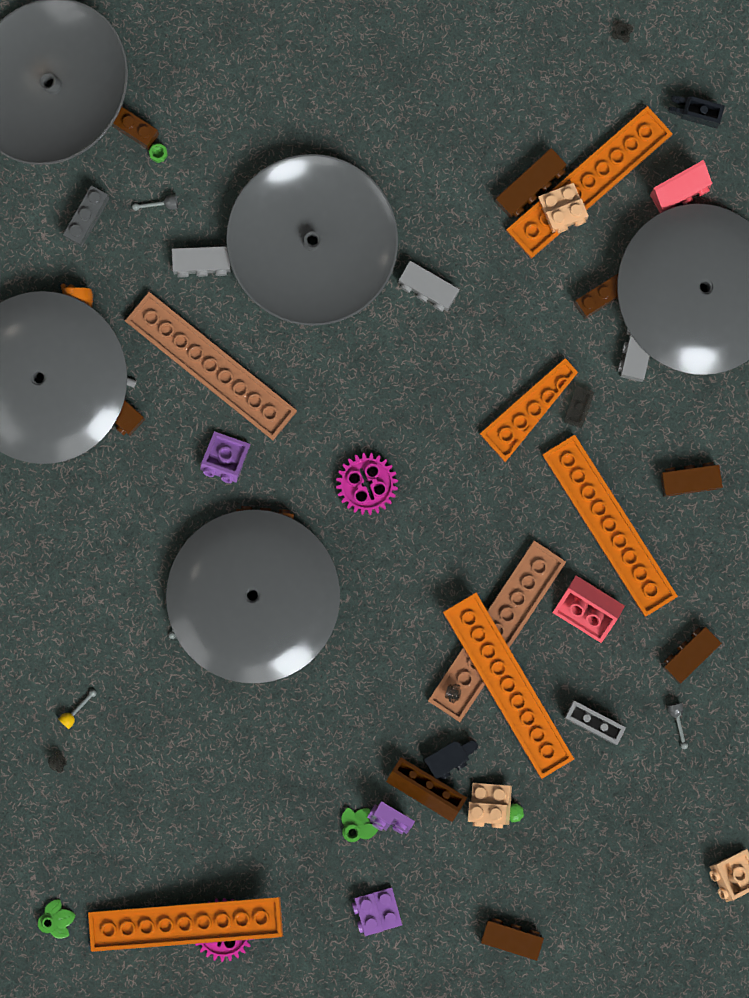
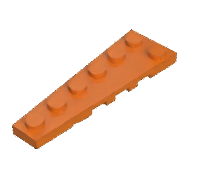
[480,358,578,462]

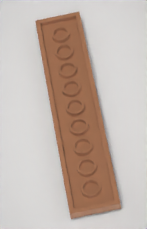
[125,292,297,441]
[428,541,566,722]

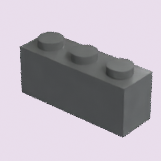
[63,186,110,248]

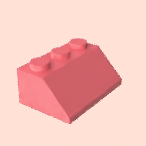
[650,160,712,213]
[552,575,625,643]

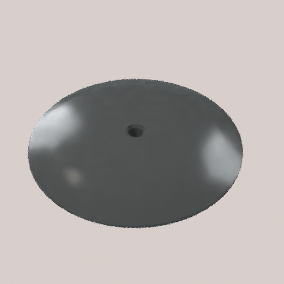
[0,0,128,165]
[227,154,398,326]
[617,204,749,375]
[0,291,127,464]
[166,510,340,683]

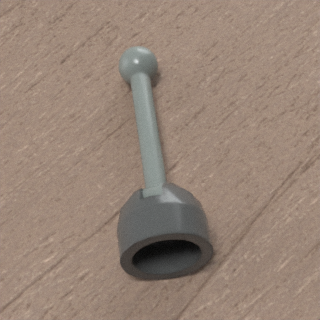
[132,194,178,211]
[667,702,688,749]

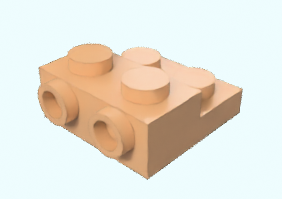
[538,183,588,233]
[468,783,512,828]
[709,849,749,902]

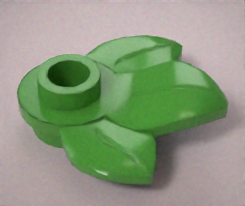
[342,808,378,842]
[37,899,76,939]

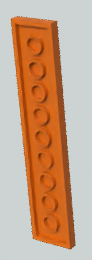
[506,106,673,259]
[542,435,678,617]
[442,592,574,779]
[88,897,283,952]

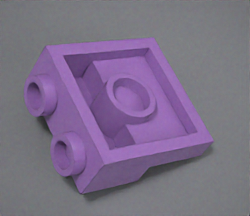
[200,431,250,483]
[367,801,415,834]
[352,887,402,936]

